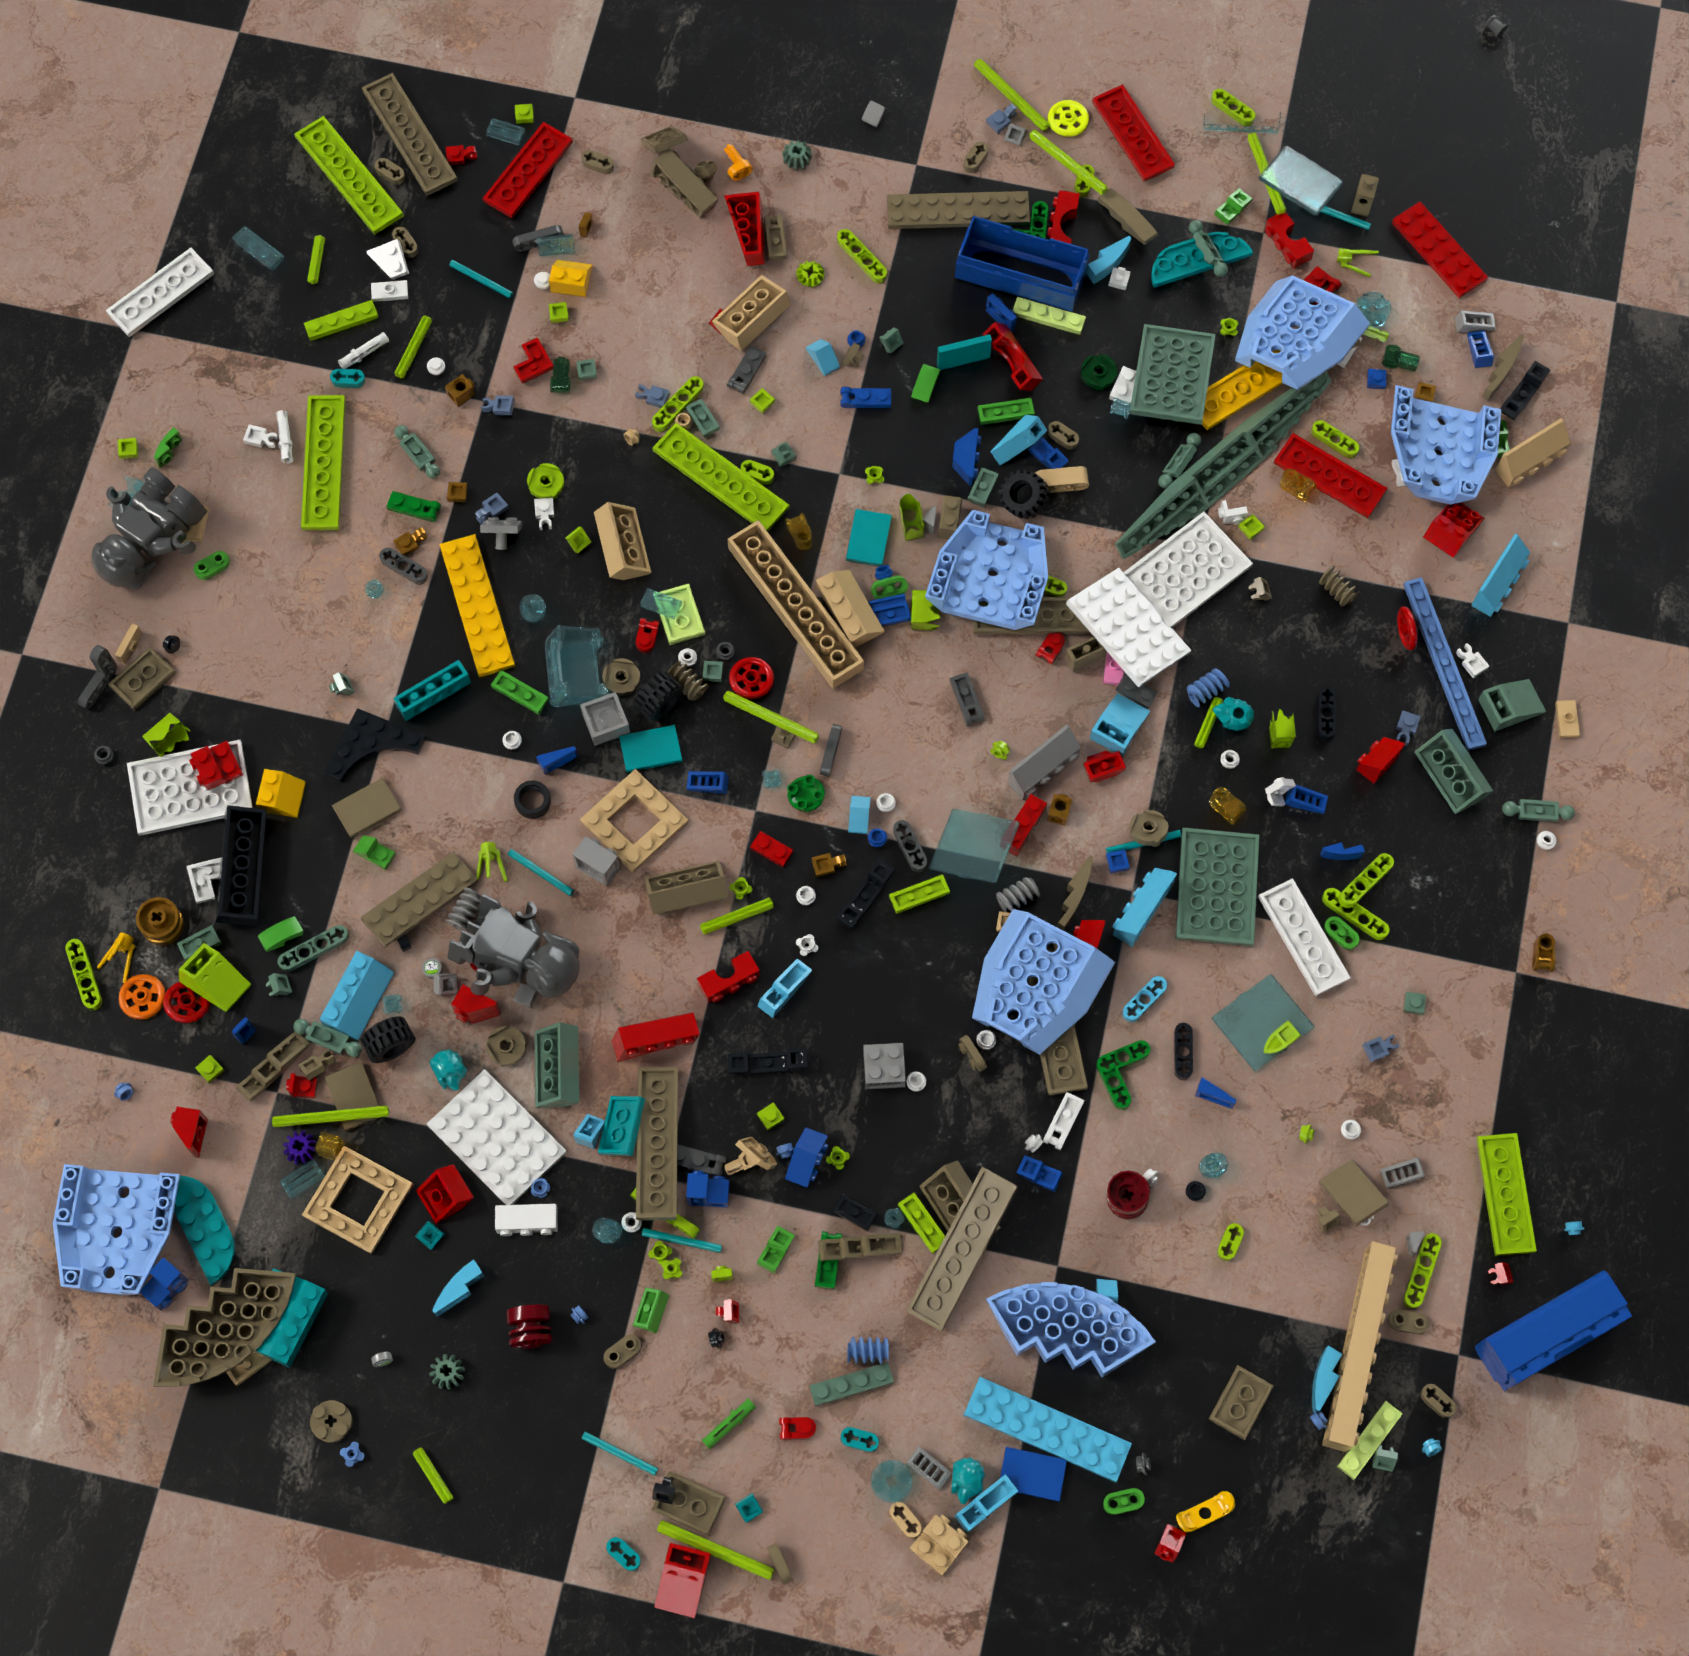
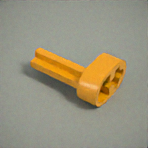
[724,144,753,181]

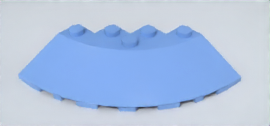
[986,1282,1155,1378]

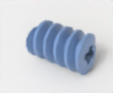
[1187,669,1230,707]
[847,1337,889,1364]

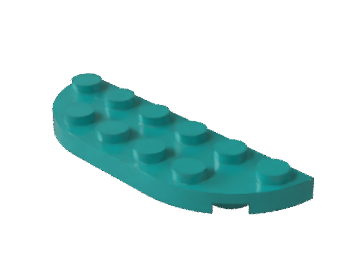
[1151,232,1253,288]
[174,1175,235,1286]

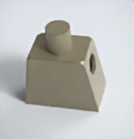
[1351,174,1379,217]

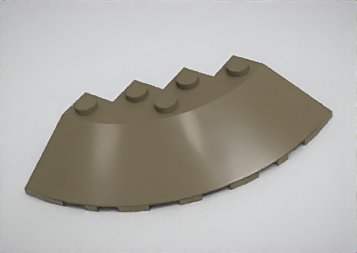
[153,1268,296,1387]

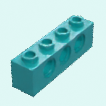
[393,660,471,721]

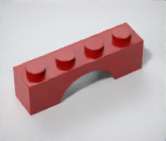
[1047,190,1080,244]
[983,322,1043,391]

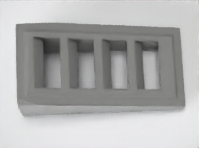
[1455,310,1496,333]
[1380,1157,1425,1189]
[906,1447,951,1490]

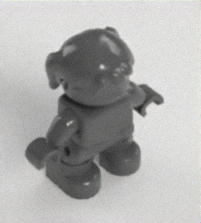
[91,467,208,589]
[447,894,580,998]

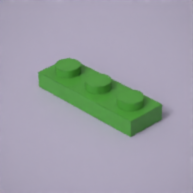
[977,398,1035,425]
[491,670,549,715]

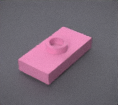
[1103,652,1124,685]

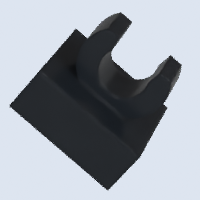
[652,1477,675,1504]

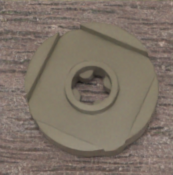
[602,658,640,696]
[1130,810,1168,847]
[486,1026,526,1067]
[310,1400,353,1443]

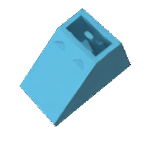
[1090,693,1150,757]

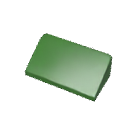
[633,1287,669,1333]

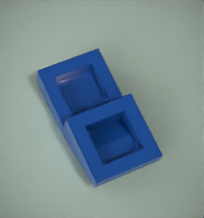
[1028,437,1069,469]
[1320,842,1365,860]
[1017,1155,1063,1192]

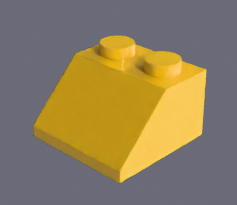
[549,260,592,297]
[256,769,306,818]

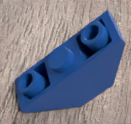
[952,428,981,486]

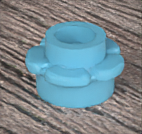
[1564,1221,1584,1235]
[1422,1438,1442,1457]

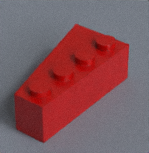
[612,1012,700,1062]

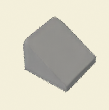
[862,101,885,128]
[1004,123,1027,146]
[923,506,936,534]
[434,974,458,995]
[513,983,538,1009]
[1406,1231,1425,1256]

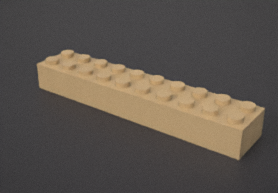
[728,520,864,689]
[1322,1241,1398,1452]

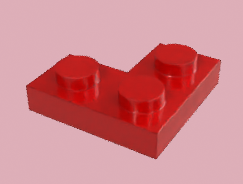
[513,337,554,384]

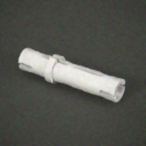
[338,332,389,369]
[276,410,293,464]

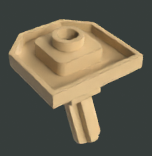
[725,1136,777,1175]

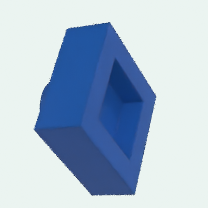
[1367,369,1386,389]
[1106,850,1130,874]

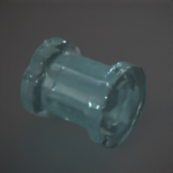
[1110,398,1131,419]

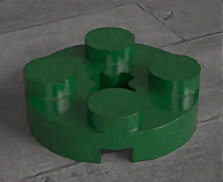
[1081,354,1117,391]

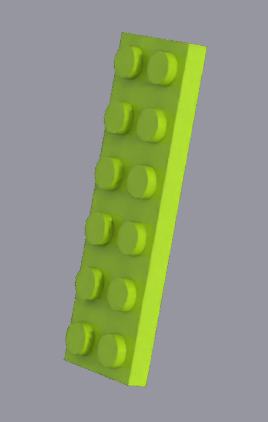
[1476,1133,1537,1256]

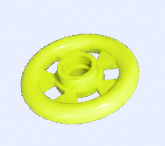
[1047,100,1089,137]

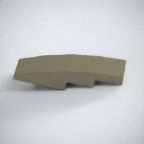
[1098,188,1158,245]
[1482,334,1524,401]
[1057,855,1093,931]
[236,1032,310,1102]
[818,1233,902,1261]

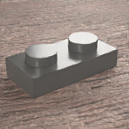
[1115,673,1158,709]

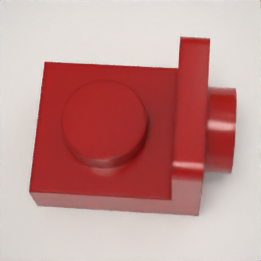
[286,1073,318,1098]
[1155,1524,1187,1563]

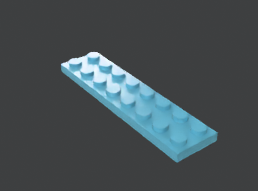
[963,1377,1132,1483]

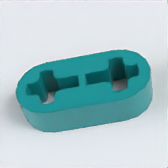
[330,369,365,388]
[840,1427,879,1453]
[606,1537,641,1571]

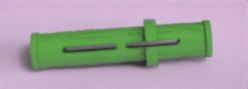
[702,1398,756,1449]

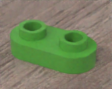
[193,551,230,580]
[871,575,908,599]
[1324,916,1359,950]
[1103,1488,1145,1515]

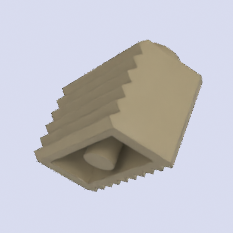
[938,496,962,539]
[1065,637,1107,672]

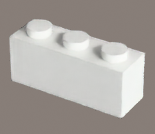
[495,1204,558,1236]

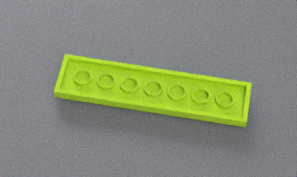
[294,116,404,235]
[301,395,346,531]
[652,423,789,532]

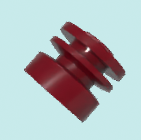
[1107,1170,1150,1220]
[506,1304,552,1349]

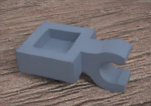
[986,104,1017,134]
[475,493,509,524]

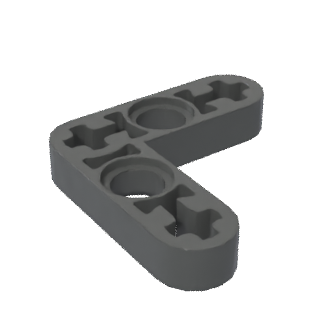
[78,645,117,709]

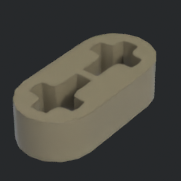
[963,142,988,173]
[581,150,614,174]
[375,158,405,185]
[392,227,418,258]
[1048,421,1079,450]
[1420,1384,1456,1418]
[767,1543,793,1585]

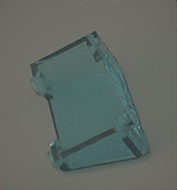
[545,625,608,707]

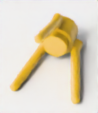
[97,932,135,983]

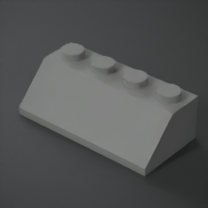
[1007,724,1081,800]

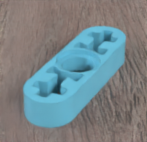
[1122,976,1167,1022]

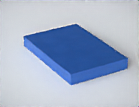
[1000,1447,1067,1502]

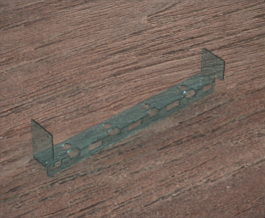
[1203,112,1281,133]

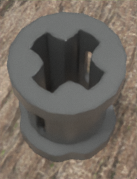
[1484,15,1508,38]

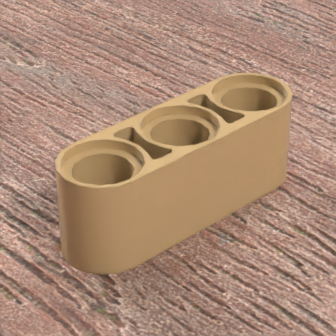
[1035,466,1089,493]

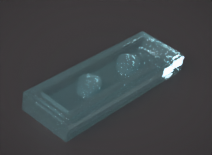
[232,226,284,270]

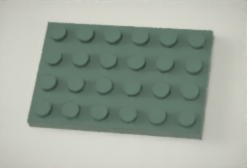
[1129,324,1216,425]
[1175,828,1259,946]

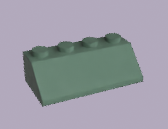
[1414,729,1493,814]
[535,1022,580,1108]

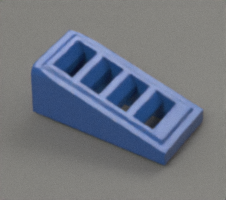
[1467,330,1494,368]
[536,746,578,774]
[686,771,729,794]
[1285,784,1328,814]
[232,1017,256,1044]
[1195,1077,1236,1109]

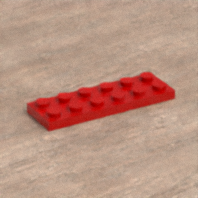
[1092,84,1175,182]
[483,122,573,218]
[1392,202,1488,298]
[1273,433,1387,518]

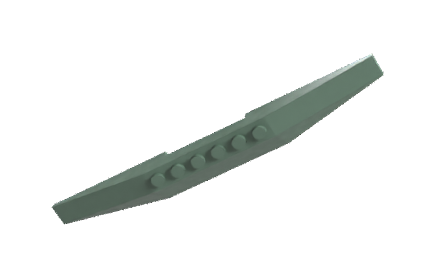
[1115,371,1331,559]

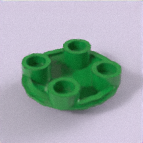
[787,775,825,812]

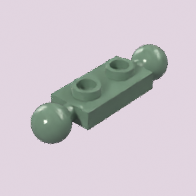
[1189,220,1228,277]
[394,425,440,479]
[1158,433,1201,489]
[1502,799,1575,822]
[293,1019,362,1057]

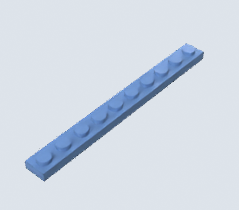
[1403,577,1487,751]

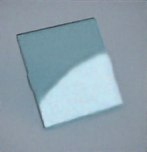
[1258,146,1343,215]
[929,809,1019,883]
[1211,974,1315,1071]

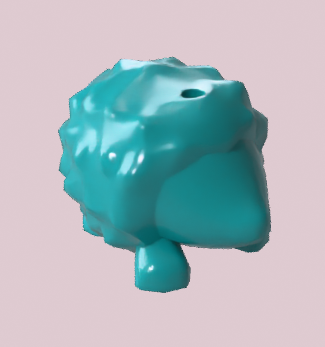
[1213,697,1254,731]
[429,1049,467,1091]
[951,1457,985,1504]

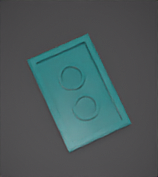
[937,335,992,370]
[846,509,892,567]
[619,725,682,773]
[598,1096,645,1156]

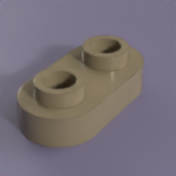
[958,1035,987,1072]
[1388,1309,1430,1335]
[604,1335,641,1369]

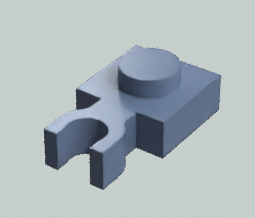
[635,384,670,408]
[481,396,515,415]
[1396,710,1421,746]
[1362,1035,1399,1063]

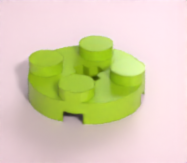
[527,463,564,500]

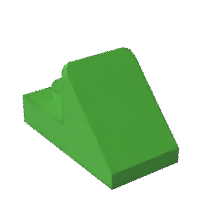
[353,836,396,870]

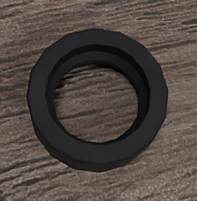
[514,780,551,819]

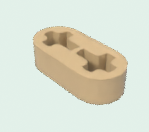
[889,1502,921,1538]

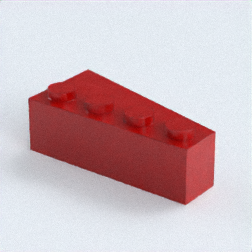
[724,191,765,266]

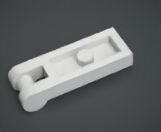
[1043,1092,1085,1150]

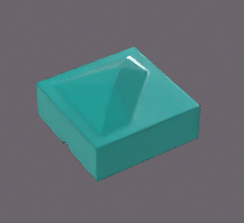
[415,1221,444,1250]
[735,1493,763,1523]

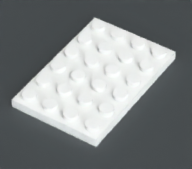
[1123,512,1253,628]
[1066,568,1191,688]
[127,740,253,836]
[427,1069,567,1205]

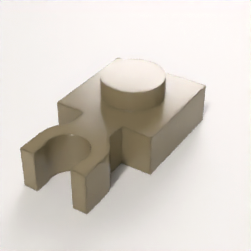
[298,1049,336,1080]

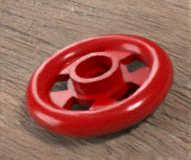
[1397,606,1417,651]
[729,657,774,699]
[163,982,211,1023]

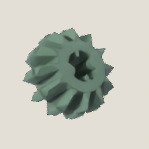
[782,139,812,170]
[429,1354,465,1390]

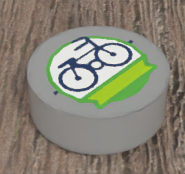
[422,958,442,979]
[371,1352,393,1367]

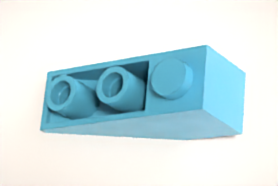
[990,415,1047,465]

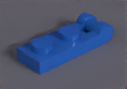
[840,387,891,408]

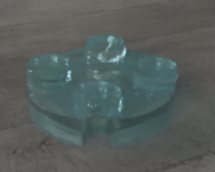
[1355,292,1391,327]
[871,1460,912,1503]

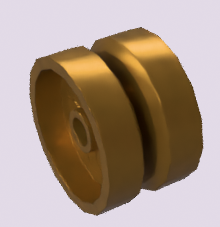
[136,897,185,946]

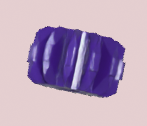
[283,1131,317,1165]

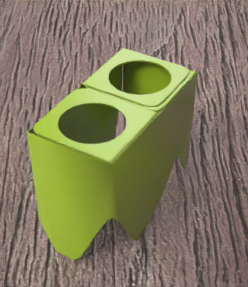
[899,493,924,541]
[911,590,940,630]
[1269,709,1296,748]
[142,713,190,757]

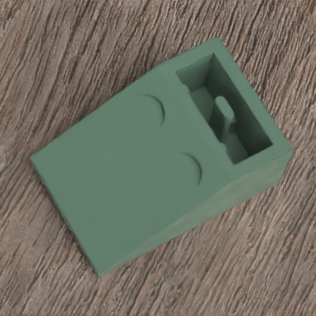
[1478,679,1546,732]

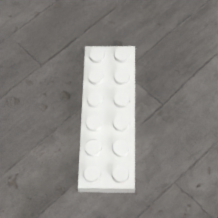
[105,248,214,337]
[1258,878,1350,997]

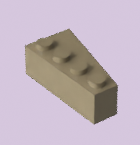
[650,148,718,218]

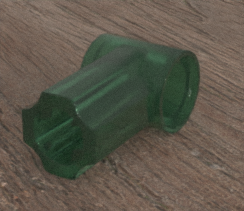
[1382,345,1420,372]
[550,357,570,393]

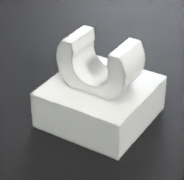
[1109,267,1130,290]

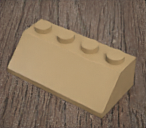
[712,275,791,351]
[1495,418,1570,487]
[594,502,651,580]
[816,570,885,648]

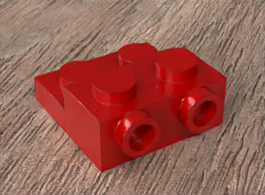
[189,741,243,791]

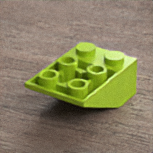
[179,943,251,1012]

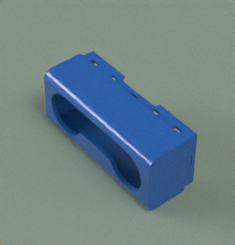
[955,216,1090,312]
[1475,1270,1632,1391]

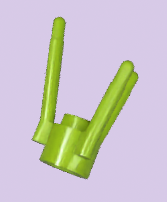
[1337,248,1379,277]
[476,842,508,882]

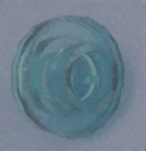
[519,594,546,622]
[1199,1152,1229,1178]
[592,1218,622,1243]

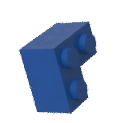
[785,1128,829,1187]
[686,1171,730,1208]
[140,1257,189,1311]

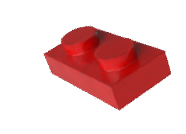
[750,831,793,867]

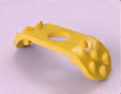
[1176,1491,1235,1532]

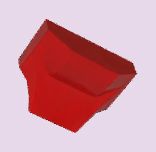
[1083,751,1126,782]

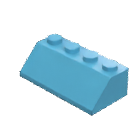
[1471,534,1530,617]
[1112,868,1177,947]
[319,951,394,1041]

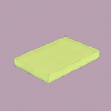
[653,584,705,645]

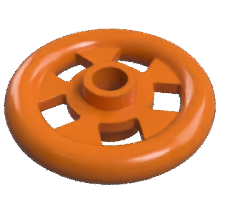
[119,974,166,1019]

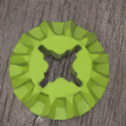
[796,260,825,287]

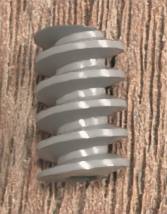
[996,877,1040,912]
[445,887,481,931]

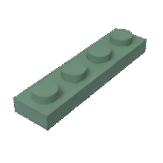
[809,1362,894,1406]

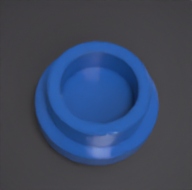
[847,330,865,348]
[875,565,893,580]
[868,828,887,847]

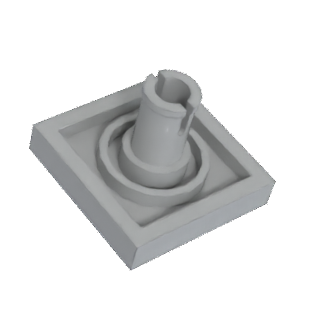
[480,517,522,550]

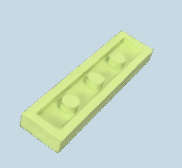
[1013,297,1086,335]
[1337,1401,1402,1480]

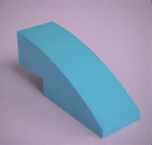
[1086,236,1131,284]
[758,959,812,1018]
[432,1260,485,1317]
[1312,1346,1342,1413]
[954,1474,1018,1533]

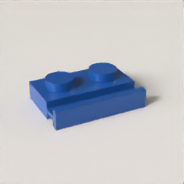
[986,293,1017,332]
[868,594,911,627]

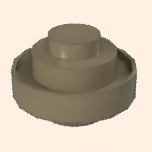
[692,160,718,182]

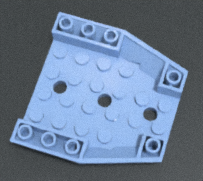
[1235,275,1370,390]
[1391,385,1501,505]
[925,510,1048,630]
[972,909,1115,1055]
[53,1164,180,1295]

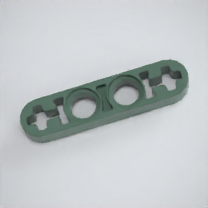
[278,925,349,972]

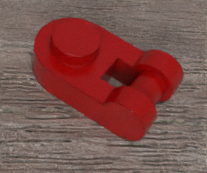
[636,618,660,653]
[1035,633,1065,665]
[779,1417,816,1440]

